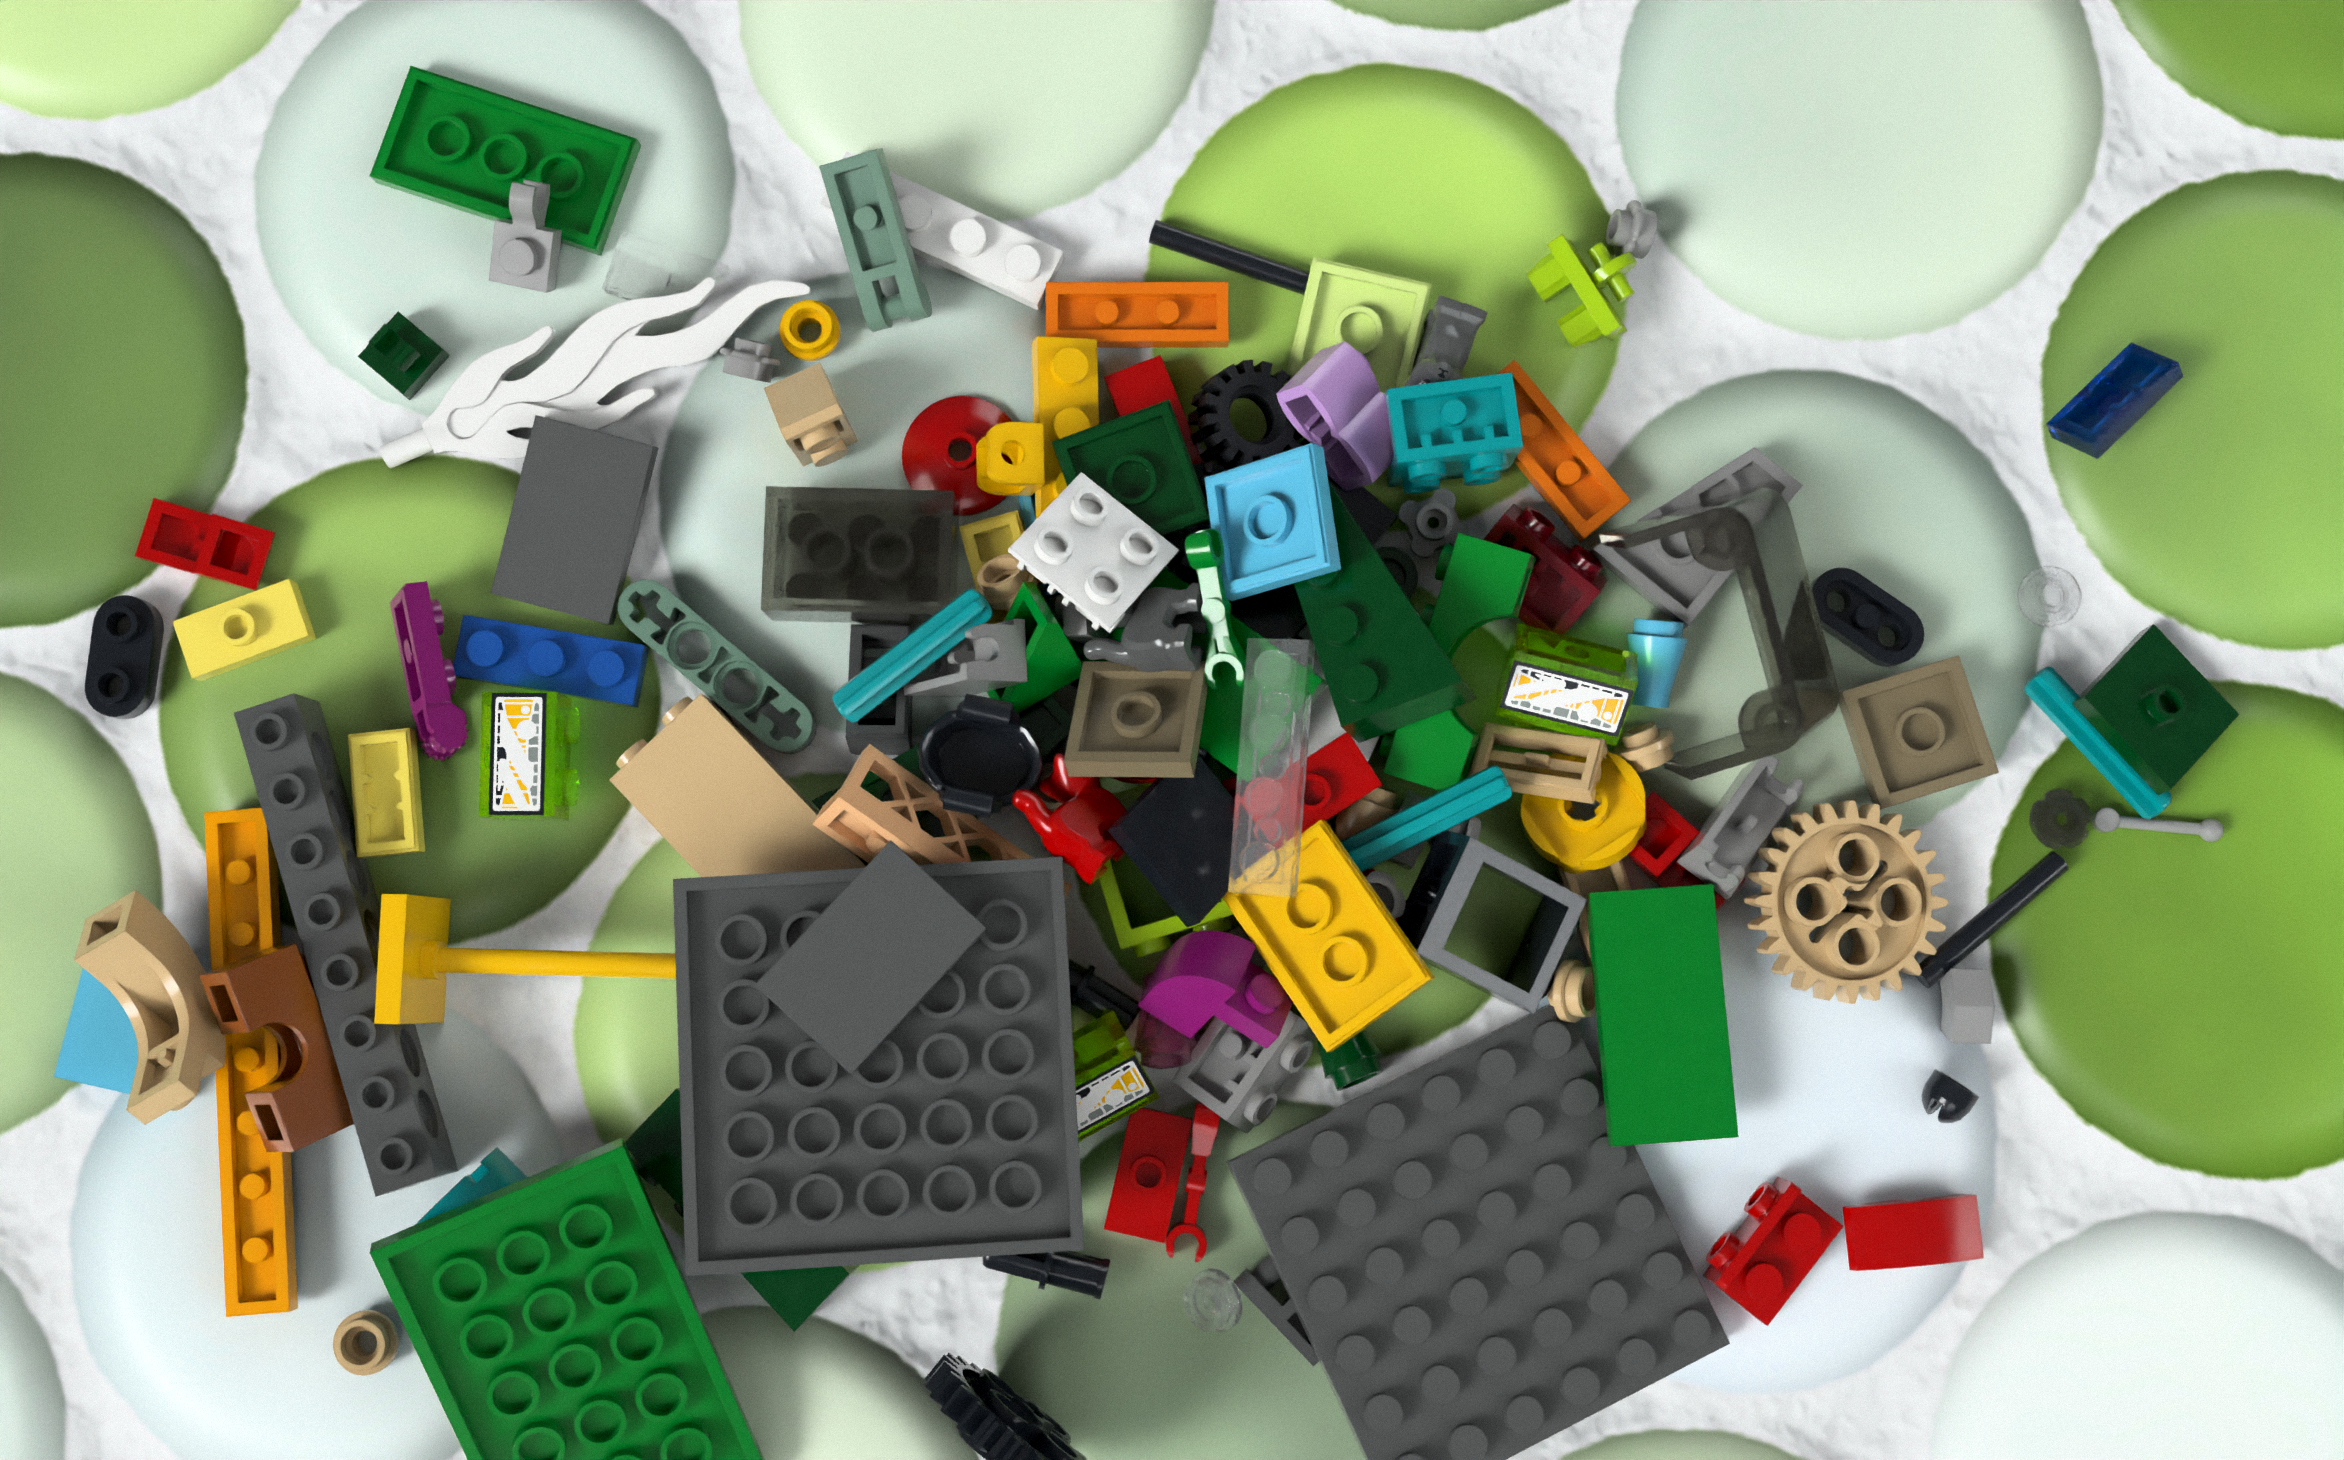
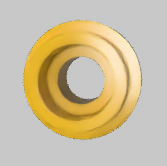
[779,300,841,361]

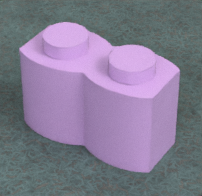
[1276,341,1394,491]

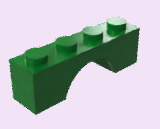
[1379,533,1536,791]

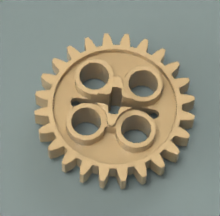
[1744,800,1948,1004]

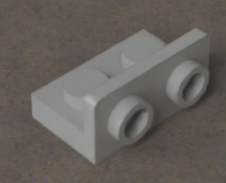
[1171,1011,1316,1133]

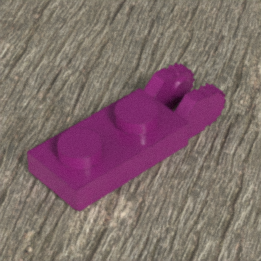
[390,581,469,762]

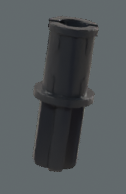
[1068,957,1140,1033]
[983,1251,1110,1300]

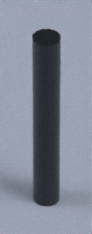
[1149,220,1310,295]
[1914,851,2069,988]

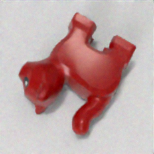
[1012,753,1127,885]

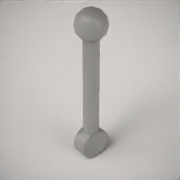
[2091,808,2224,842]

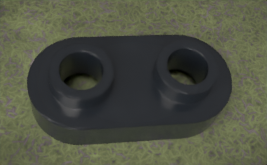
[1805,568,1924,667]
[85,595,164,719]

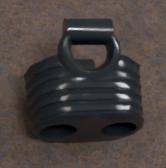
[919,694,1042,818]

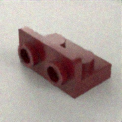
[1483,504,1608,646]

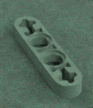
[618,579,817,755]

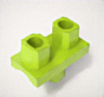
[1526,234,1637,349]

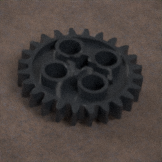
[924,1353,1087,1460]

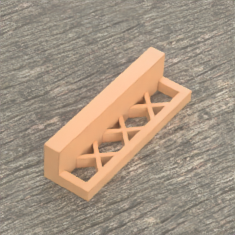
[812,744,1072,899]

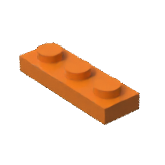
[1046,282,1229,348]
[1497,360,1631,542]

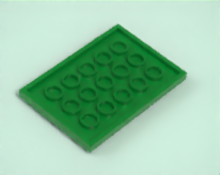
[369,1137,765,1460]

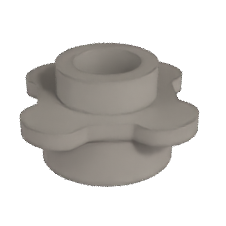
[1398,488,1468,558]

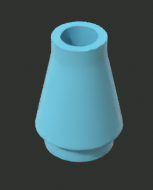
[1626,618,1688,708]

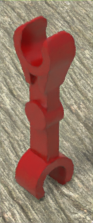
[1165,1102,1220,1262]

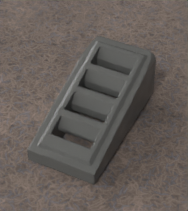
[845,624,913,755]

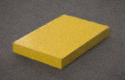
[1222,820,1435,1052]

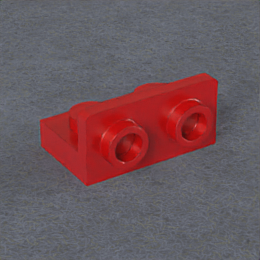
[1702,1177,1843,1326]

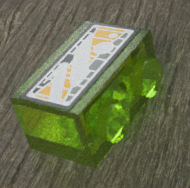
[1495,623,1638,746]
[479,692,580,821]
[1072,1011,1160,1142]

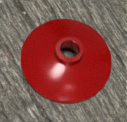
[902,396,1012,516]

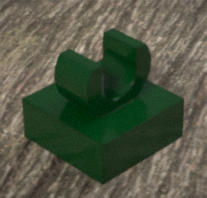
[358,311,450,400]

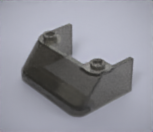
[1599,487,1839,780]

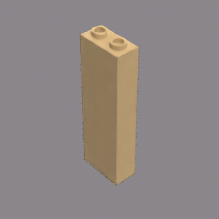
[609,694,868,877]

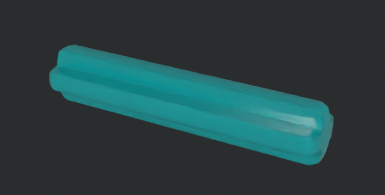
[832,588,993,723]
[2024,666,2172,819]
[1340,765,1512,872]

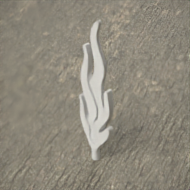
[380,277,811,469]

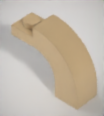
[74,890,226,1125]

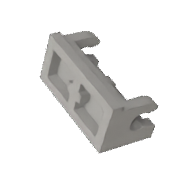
[904,619,1027,697]
[1677,750,1804,900]

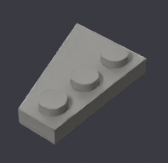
[1589,447,1803,629]

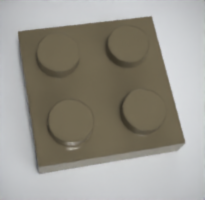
[1836,655,1999,810]
[1064,661,1208,778]

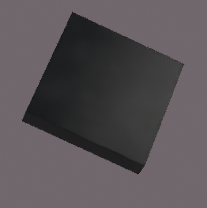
[1107,755,1269,927]

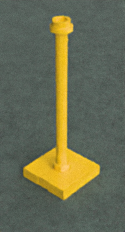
[374,894,676,1024]

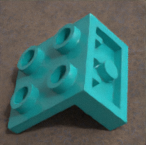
[1385,372,1523,494]

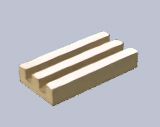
[1469,722,1608,804]

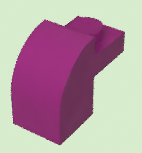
[1137,931,1293,1049]

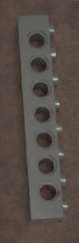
[234,693,458,1197]

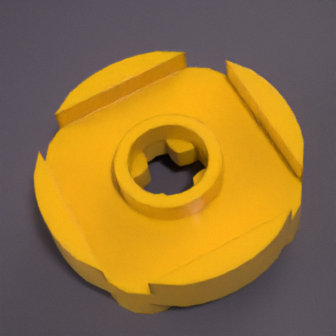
[1521,751,1646,874]

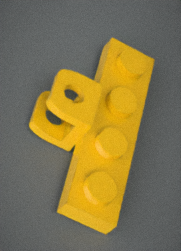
[976,336,1099,584]

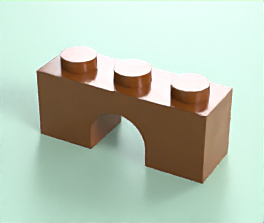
[199,943,354,1152]

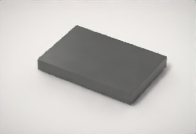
[491,415,659,625]
[755,840,987,1075]

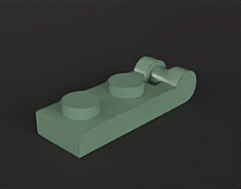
[819,148,932,332]

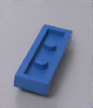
[453,615,649,708]

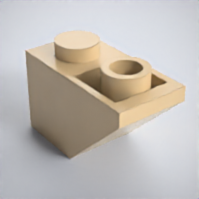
[764,362,858,467]

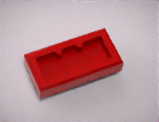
[1241,732,1382,853]
[1104,1105,1193,1243]

